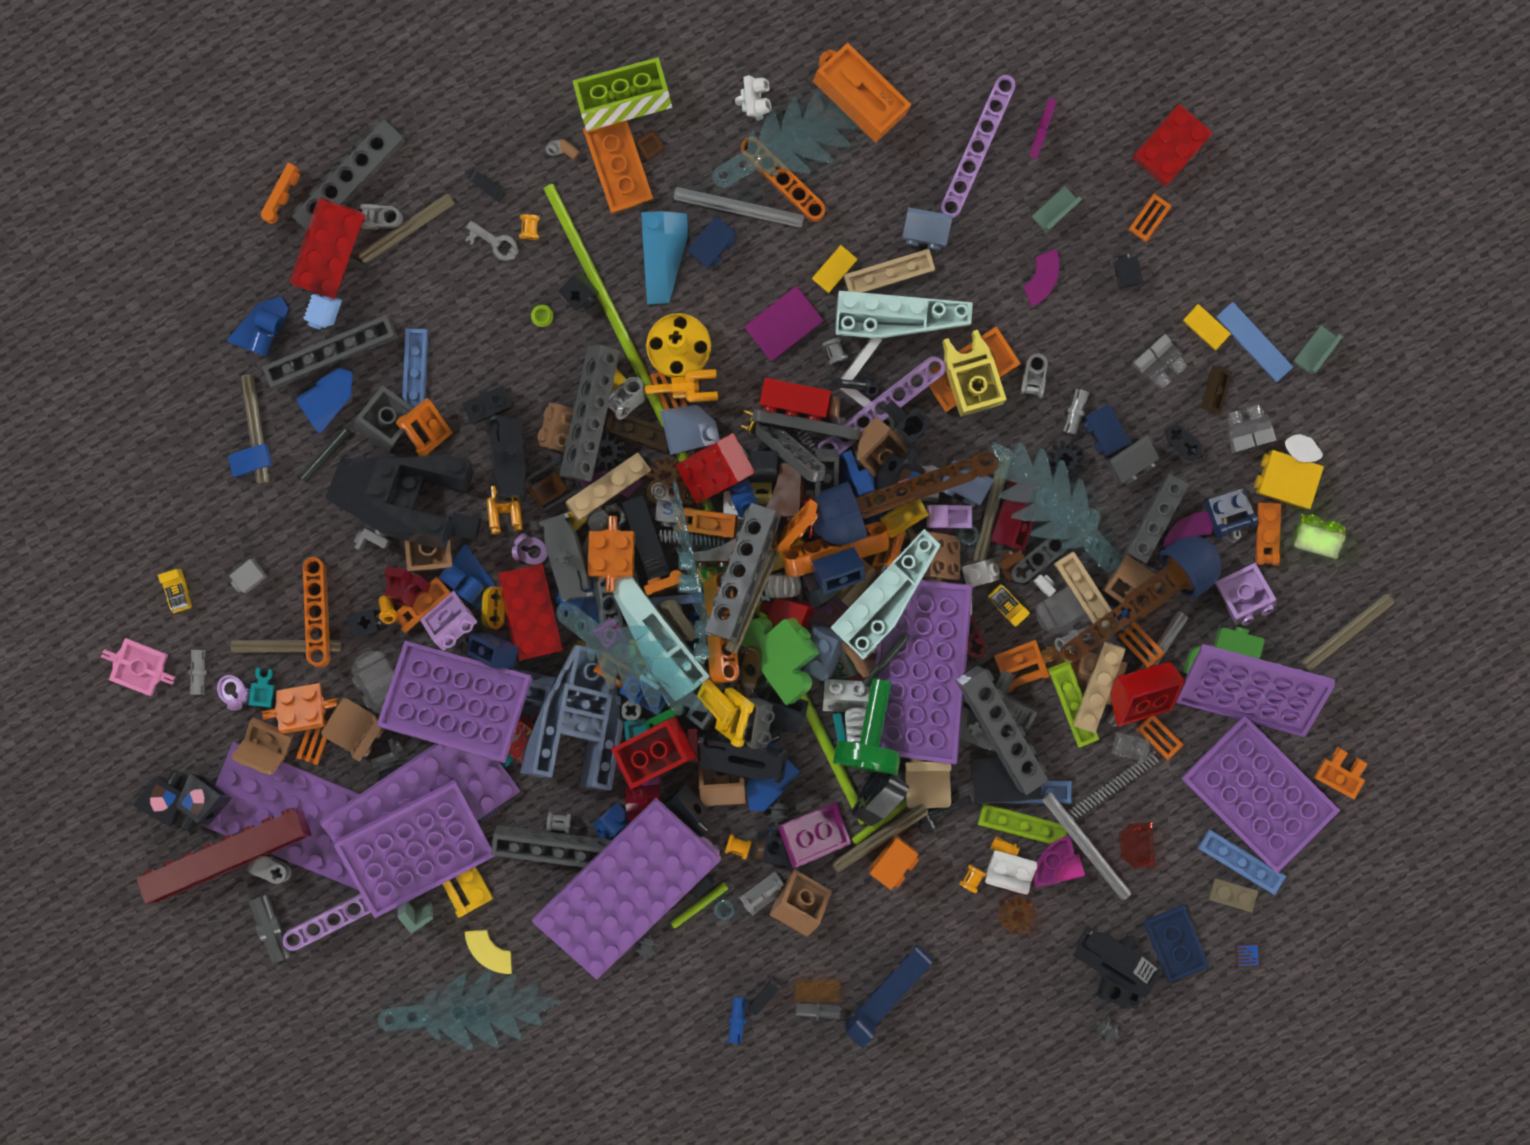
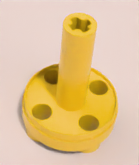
[646,313,711,378]

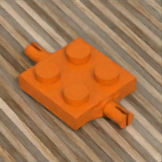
[588,516,635,593]
[262,683,339,734]

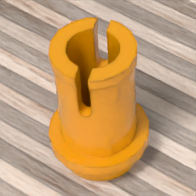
[379,596,397,624]
[990,836,1020,856]

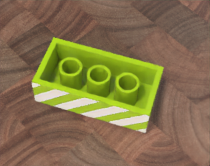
[573,57,672,131]

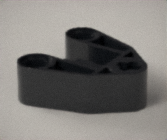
[852,763,909,826]

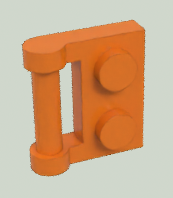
[396,398,453,455]
[644,570,686,598]
[994,640,1049,693]

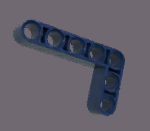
[844,944,934,1048]

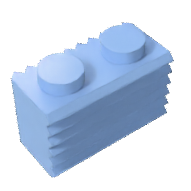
[303,294,342,329]

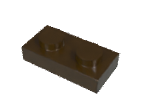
[1201,365,1232,415]

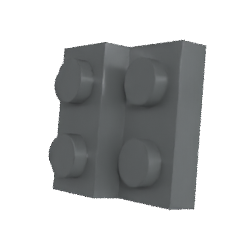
[744,696,774,749]

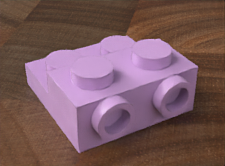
[1215,563,1277,626]
[420,591,477,651]

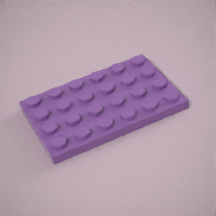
[377,641,532,763]
[1176,644,1335,737]
[1181,715,1340,873]
[333,780,495,918]

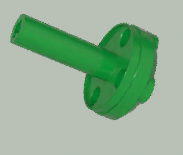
[833,679,900,776]

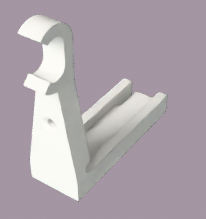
[839,338,895,429]

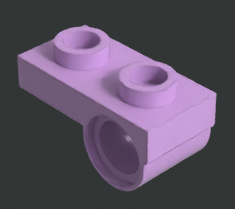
[927,505,972,528]

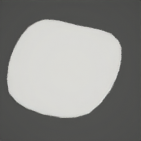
[1285,434,1323,462]

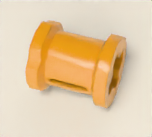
[519,214,540,240]
[724,834,752,860]
[959,864,987,893]

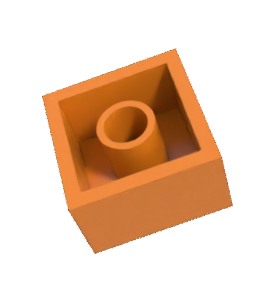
[868,835,919,890]

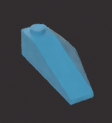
[641,211,688,305]

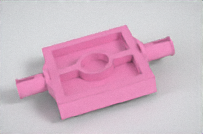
[101,638,176,696]

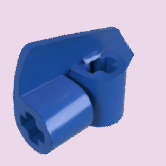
[227,296,289,357]
[296,368,353,434]
[439,545,495,612]
[746,742,800,812]

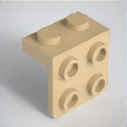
[905,758,951,809]

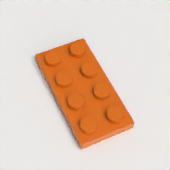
[583,120,654,214]
[928,326,1021,413]

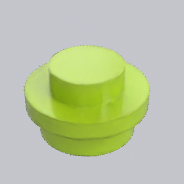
[531,305,553,327]

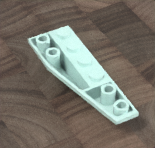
[836,291,973,339]
[831,529,941,659]
[613,577,710,701]

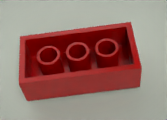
[289,196,364,299]
[497,563,563,661]

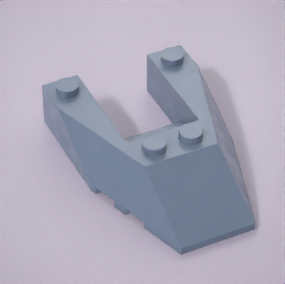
[520,645,623,791]

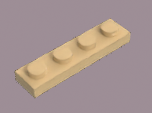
[844,249,935,293]
[565,453,651,522]
[1054,552,1120,633]
[1073,642,1125,733]

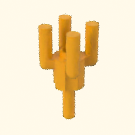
[645,369,718,403]
[487,486,523,534]

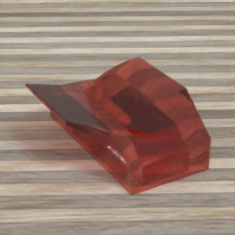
[1119,821,1156,869]

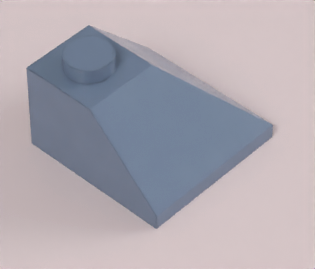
[660,405,720,455]

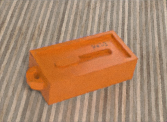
[813,42,911,143]

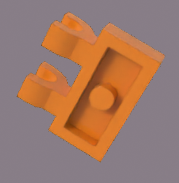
[1314,747,1367,800]

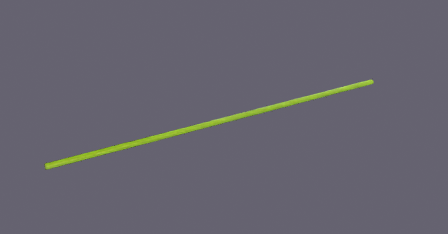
[544,184,864,825]

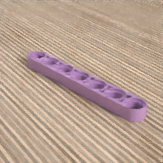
[941,75,1015,218]
[818,356,945,455]
[283,894,371,951]

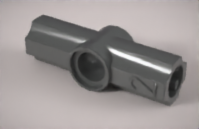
[249,894,291,964]

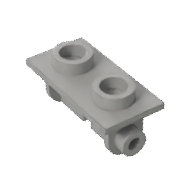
[739,872,785,916]

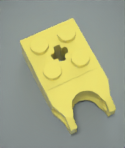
[942,330,1007,417]

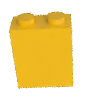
[1254,450,1324,510]

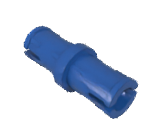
[728,997,747,1044]

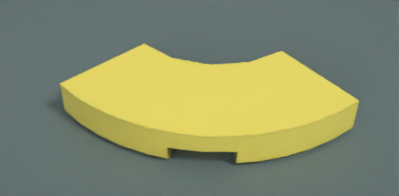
[465,930,512,974]

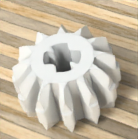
[764,572,802,598]
[845,708,866,743]

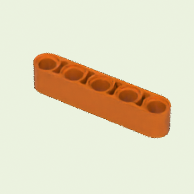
[741,137,825,222]
[782,522,890,577]
[303,557,331,668]
[704,572,739,684]

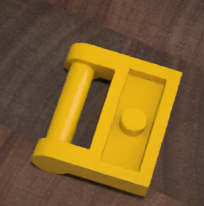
[715,688,754,747]
[442,867,493,918]

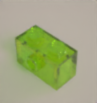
[1293,514,1346,559]

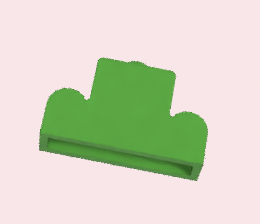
[741,617,819,705]
[1183,627,1264,674]

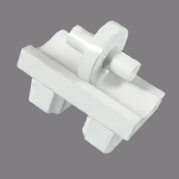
[735,75,772,121]

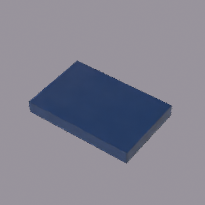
[1143,904,1210,983]

